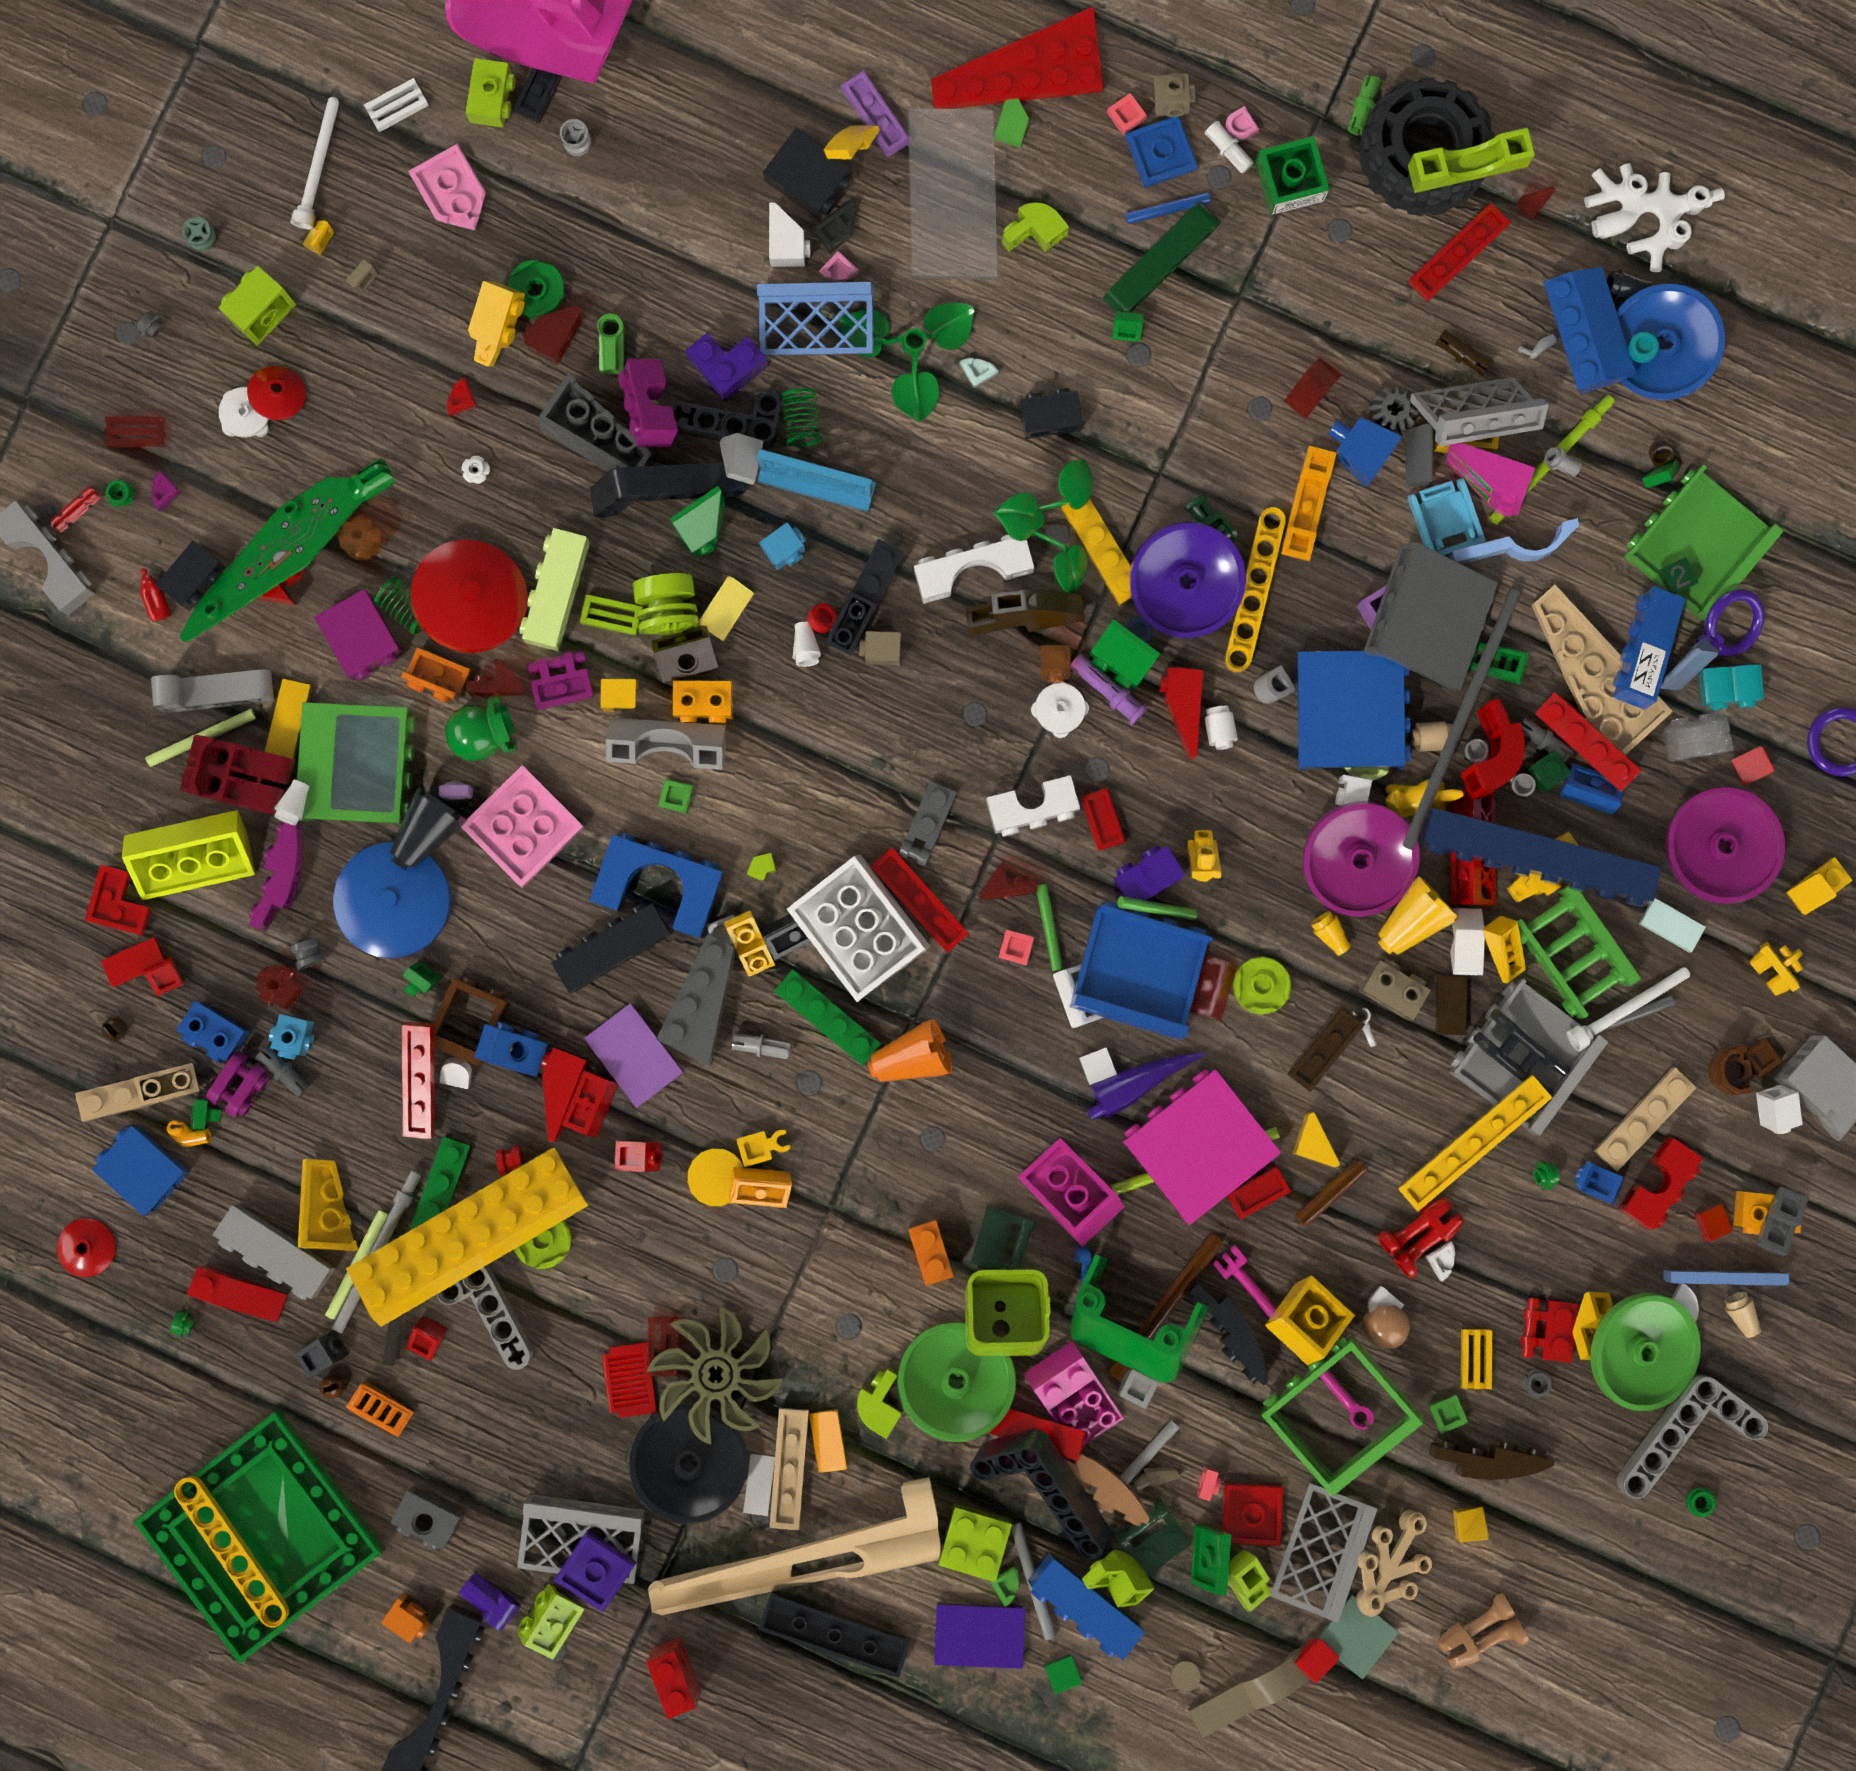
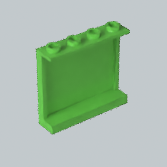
[1623,465,1784,622]

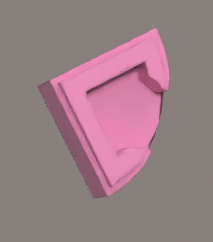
[819,251,859,281]

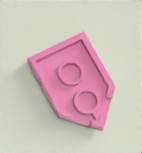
[408,143,486,231]

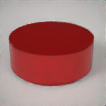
[808,603,838,633]

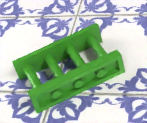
[1516,884,1641,1019]

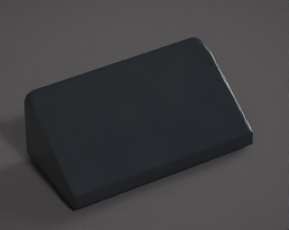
[760,914,811,960]

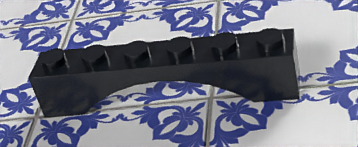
[382,1604,486,1771]

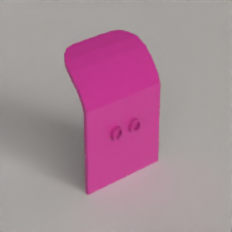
[445,0,632,84]

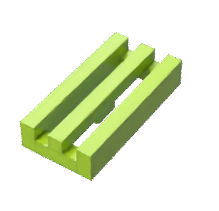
[580,594,643,636]

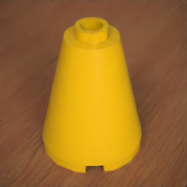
[1378,876,1459,955]

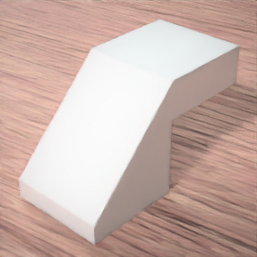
[1450,908,1485,975]

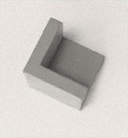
[1117,1368,1159,1409]

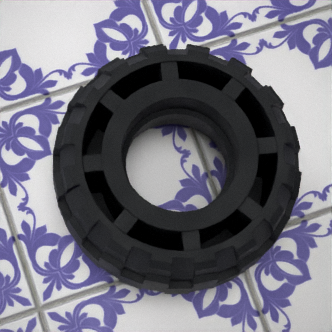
[1359,77,1495,216]

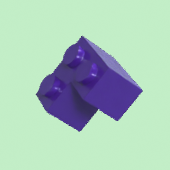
[685,333,768,403]
[1113,845,1185,900]

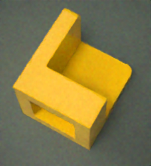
[601,679,638,712]

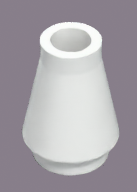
[793,622,821,667]
[274,780,310,825]

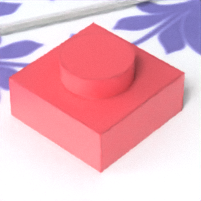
[1107,93,1147,135]
[998,930,1034,966]
[1196,1465,1221,1501]

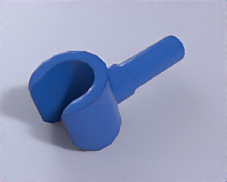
[1073,1246,1091,1285]

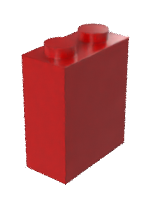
[646,1637,702,1719]

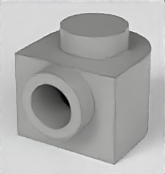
[1254,665,1296,704]

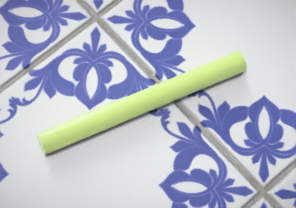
[145,709,256,767]
[325,1209,389,1320]

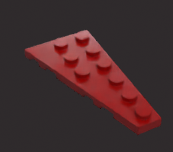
[931,7,1103,111]

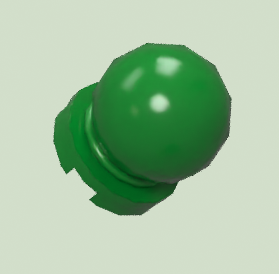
[444,695,518,762]

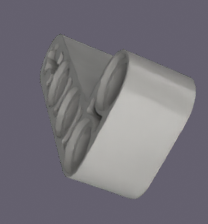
[151,669,274,712]
[437,1265,534,1370]

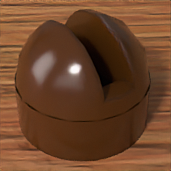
[320,1375,345,1399]

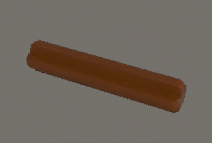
[1295,1160,1368,1226]

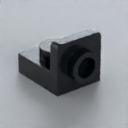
[294,1330,349,1379]

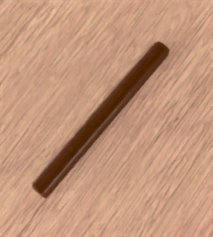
[1108,1233,1223,1380]

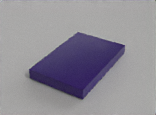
[934,1603,1025,1669]

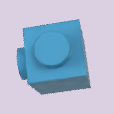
[759,523,806,571]

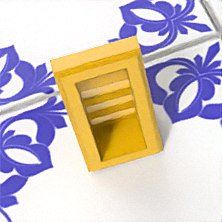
[1483,916,1526,984]

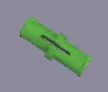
[1347,75,1382,135]

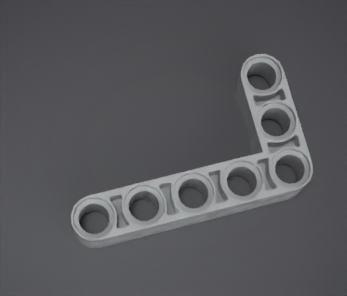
[1617,1374,1768,1499]

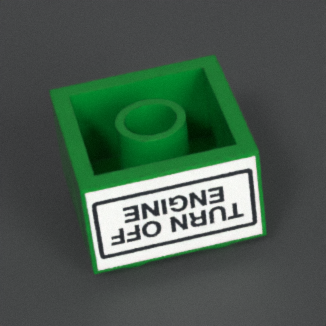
[1255,136,1330,215]

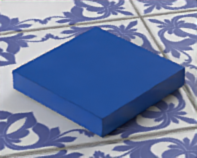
[1125,117,1198,189]

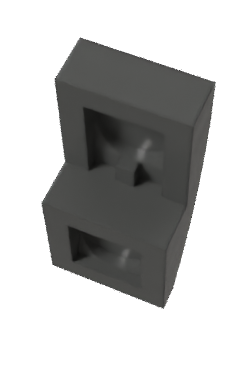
[1756,1187,1808,1256]

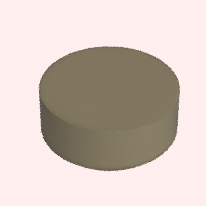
[1170,1659,1201,1692]

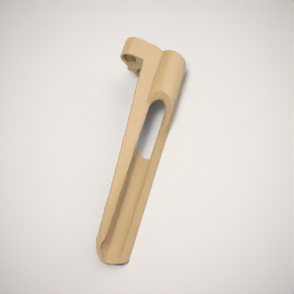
[648,1477,940,1615]

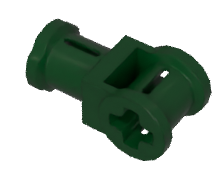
[1184,493,1238,541]

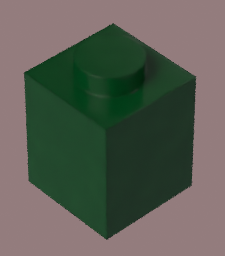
[1524,750,1571,794]

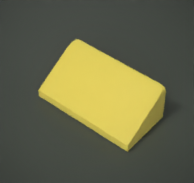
[699,575,754,641]

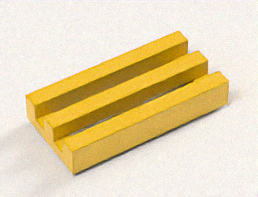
[1460,1329,1492,1390]

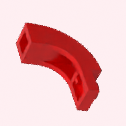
[1461,698,1525,801]

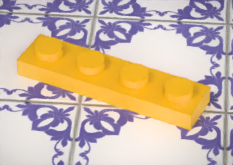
[1061,498,1132,606]

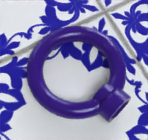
[1696,589,1765,656]
[1807,707,1856,776]

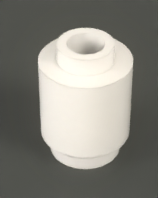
[1204,706,1238,750]

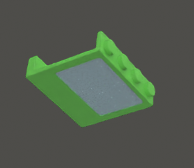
[297,702,416,826]

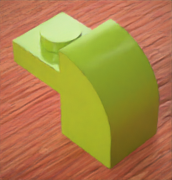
[1002,203,1069,252]
[857,1367,902,1439]
[1082,1550,1155,1607]
[1228,1550,1271,1612]

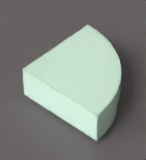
[959,358,999,388]

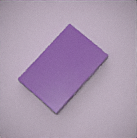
[584,1003,684,1108]

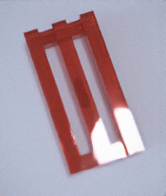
[104,416,165,447]
[646,1316,678,1377]

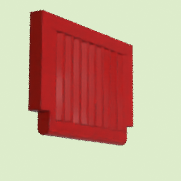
[602,1342,657,1418]

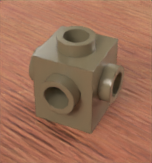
[1154,72,1195,117]

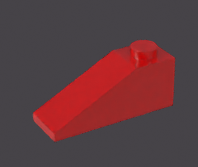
[1160,667,1203,760]
[541,1048,589,1143]
[187,1265,288,1322]

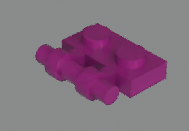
[527,650,594,711]

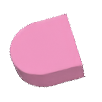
[1225,106,1259,142]

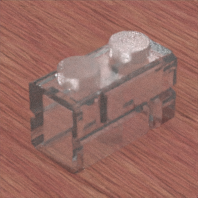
[1663,713,1733,762]

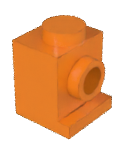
[381,1593,431,1644]

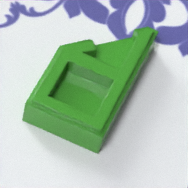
[994,99,1029,148]

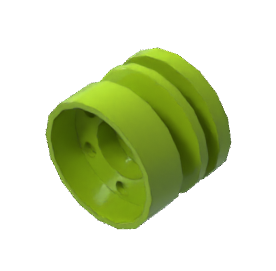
[632,573,699,636]

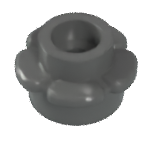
[137,311,163,338]
[1523,1369,1552,1398]

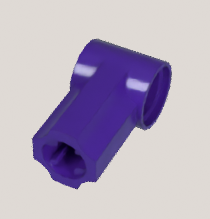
[458,1571,521,1631]

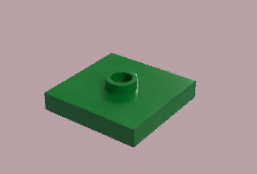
[1190,1524,1231,1595]

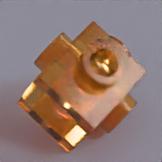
[339,516,383,560]

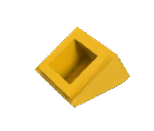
[1453,1506,1489,1542]

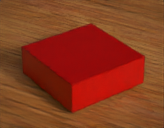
[144,957,185,996]

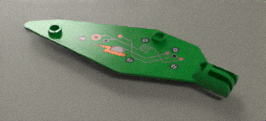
[180,458,396,642]

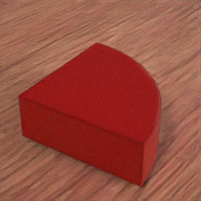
[447,378,477,417]

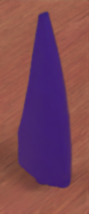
[1087,1052,1205,1120]

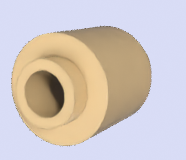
[1410,721,1452,752]

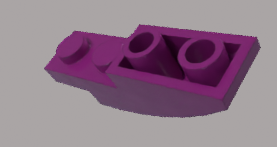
[249,820,304,932]

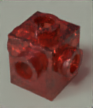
[254,964,306,1010]

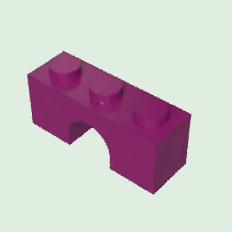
[619,359,678,447]

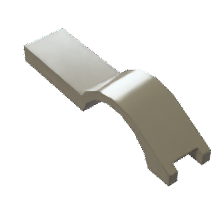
[1188,1645,1311,1738]

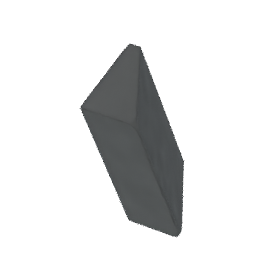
[1406,423,1433,487]

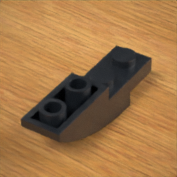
[825,539,905,656]
[1188,1282,1268,1386]

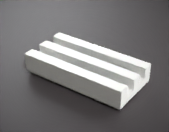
[364,78,429,132]

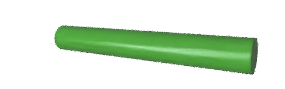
[1036,884,1063,971]
[1117,896,1197,920]

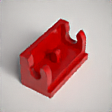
[561,1070,619,1138]

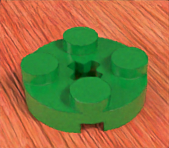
[508,260,565,320]

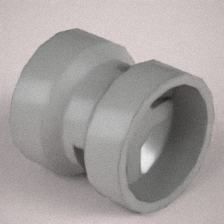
[560,119,591,156]

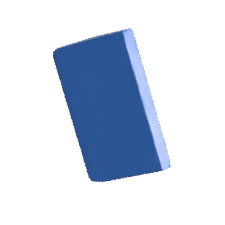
[1560,763,1624,815]

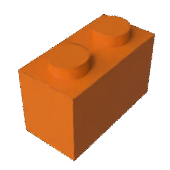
[908,1219,954,1286]

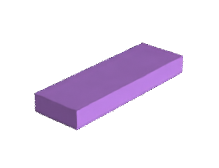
[840,70,911,158]

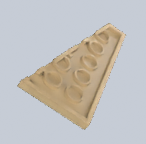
[1531,585,1673,754]

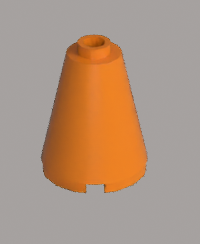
[868,1019,952,1082]

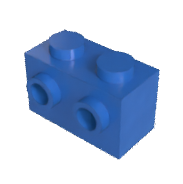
[176,1001,251,1063]

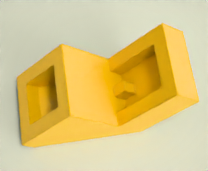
[1573,1291,1613,1360]

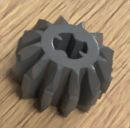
[1369,386,1419,434]

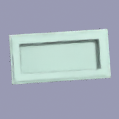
[1639,898,1706,953]

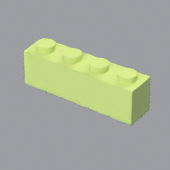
[520,528,590,652]

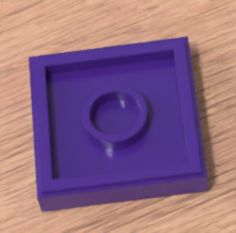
[554,1530,636,1613]

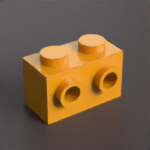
[673,681,733,724]
[1733,1191,1801,1235]

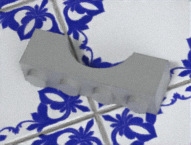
[0,501,95,615]
[606,718,726,770]

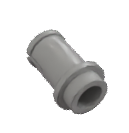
[1544,447,1581,477]

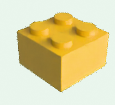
[1265,1275,1355,1365]

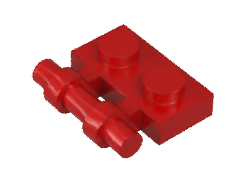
[1520,1298,1578,1363]

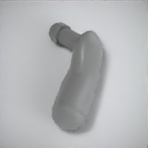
[1517,334,1557,359]

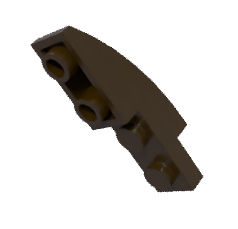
[966,590,1085,636]
[1429,1440,1555,1480]

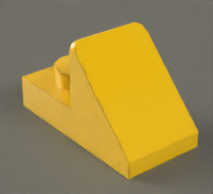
[1786,857,1853,915]

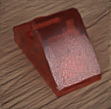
[466,658,529,697]
[978,861,1037,901]

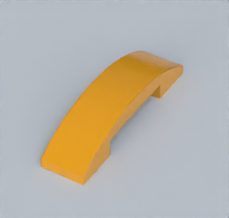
[1281,446,1337,561]

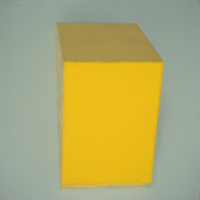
[1292,1112,1340,1168]

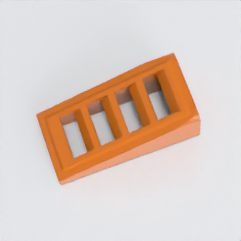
[346,1381,415,1437]

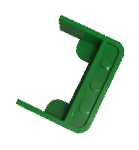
[1070,1254,1209,1383]

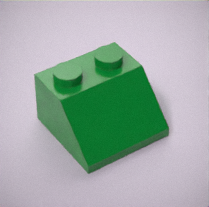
[1089,619,1160,690]

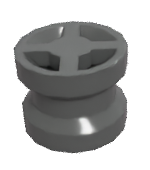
[289,938,325,970]

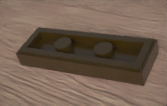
[1287,1006,1365,1092]

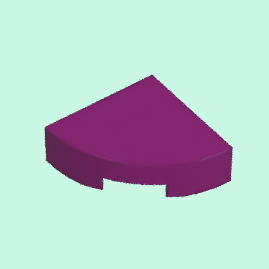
[152,470,182,512]

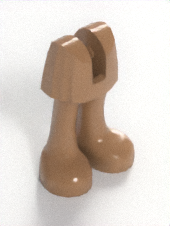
[1437,1593,1530,1669]

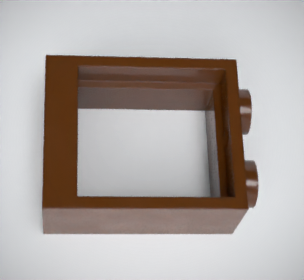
[432,976,510,1066]

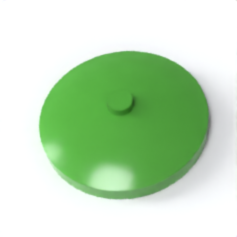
[1591,1293,1701,1411]
[897,1322,1016,1442]

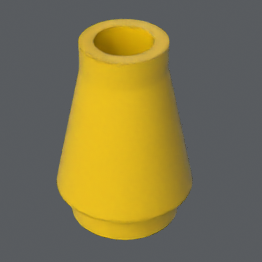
[1311,911,1351,956]

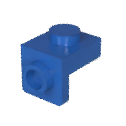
[1575,1161,1625,1206]

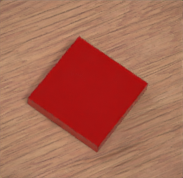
[1222,1482,1283,1546]

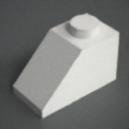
[769,203,810,267]

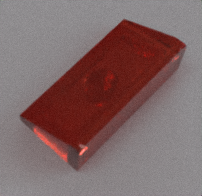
[1190,956,1237,1021]

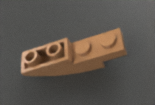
[1063,1452,1151,1526]

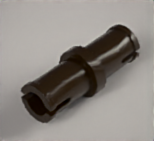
[1435,329,1493,376]

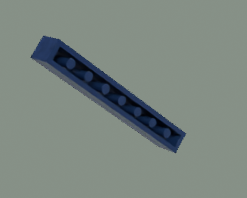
[1420,808,1662,907]

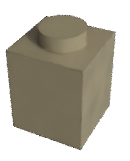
[859,631,901,666]

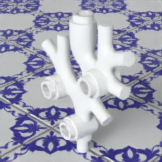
[1584,163,1725,272]

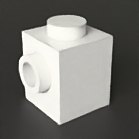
[1756,1085,1803,1134]

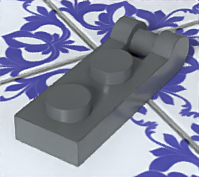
[898,781,957,866]

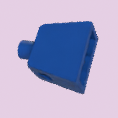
[1328,418,1402,487]

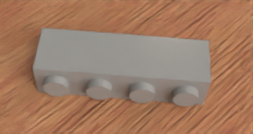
[213,1204,336,1300]

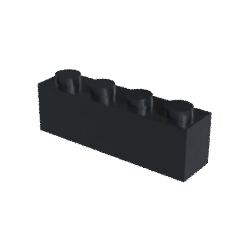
[551,902,672,994]

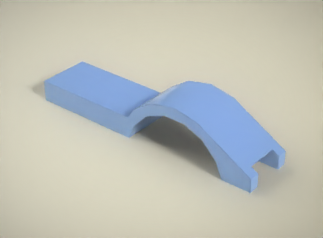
[1447,518,1579,565]

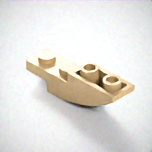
[75,1063,200,1122]

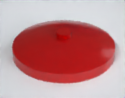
[410,540,528,653]

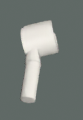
[1352,1008,1377,1047]

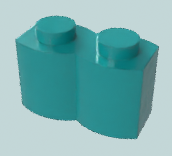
[1698,665,1764,711]

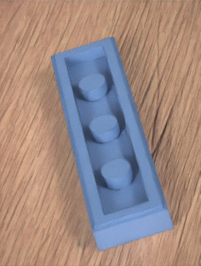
[1663,1270,1789,1285]

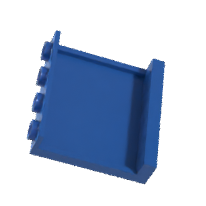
[1297,651,1411,771]
[1070,902,1213,1040]

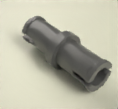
[1520,716,1574,762]
[255,1045,311,1098]

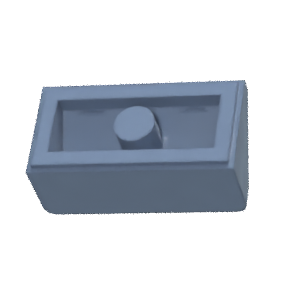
[1660,638,1719,690]

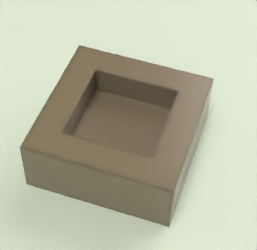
[345,259,378,296]

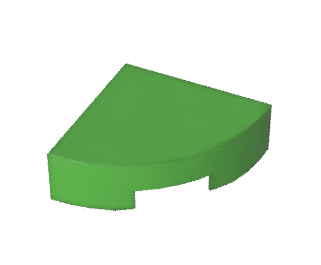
[990,1564,1019,1607]

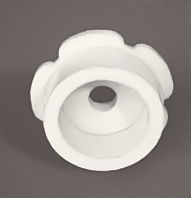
[462,456,490,484]

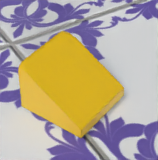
[303,220,334,255]

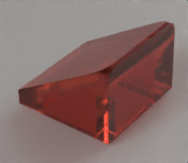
[1516,186,1555,219]

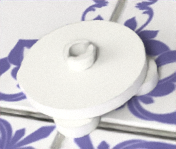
[219,387,269,438]
[1031,680,1089,738]

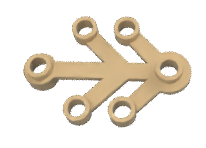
[1356,1509,1432,1617]

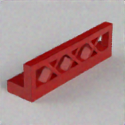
[1451,788,1496,906]

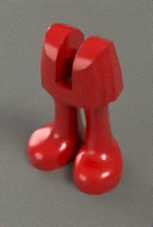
[1377,1196,1465,1279]

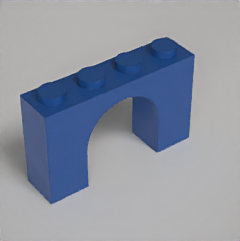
[589,832,724,939]

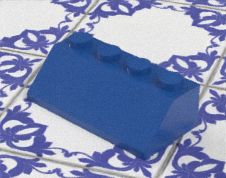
[1544,267,1637,395]

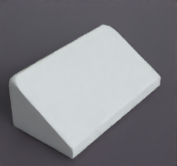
[1053,964,1104,1028]

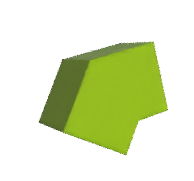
[747,853,777,882]

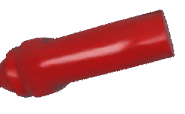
[140,568,170,623]

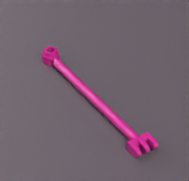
[1212,1245,1374,1430]

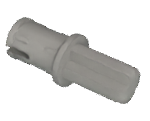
[732,1032,791,1059]

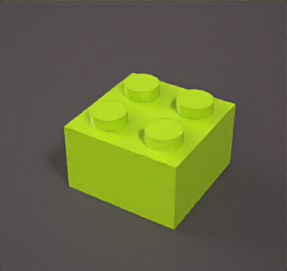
[218,265,296,346]
[938,1503,1012,1582]

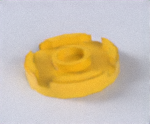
[687,1149,744,1206]

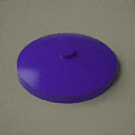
[1129,522,1246,638]

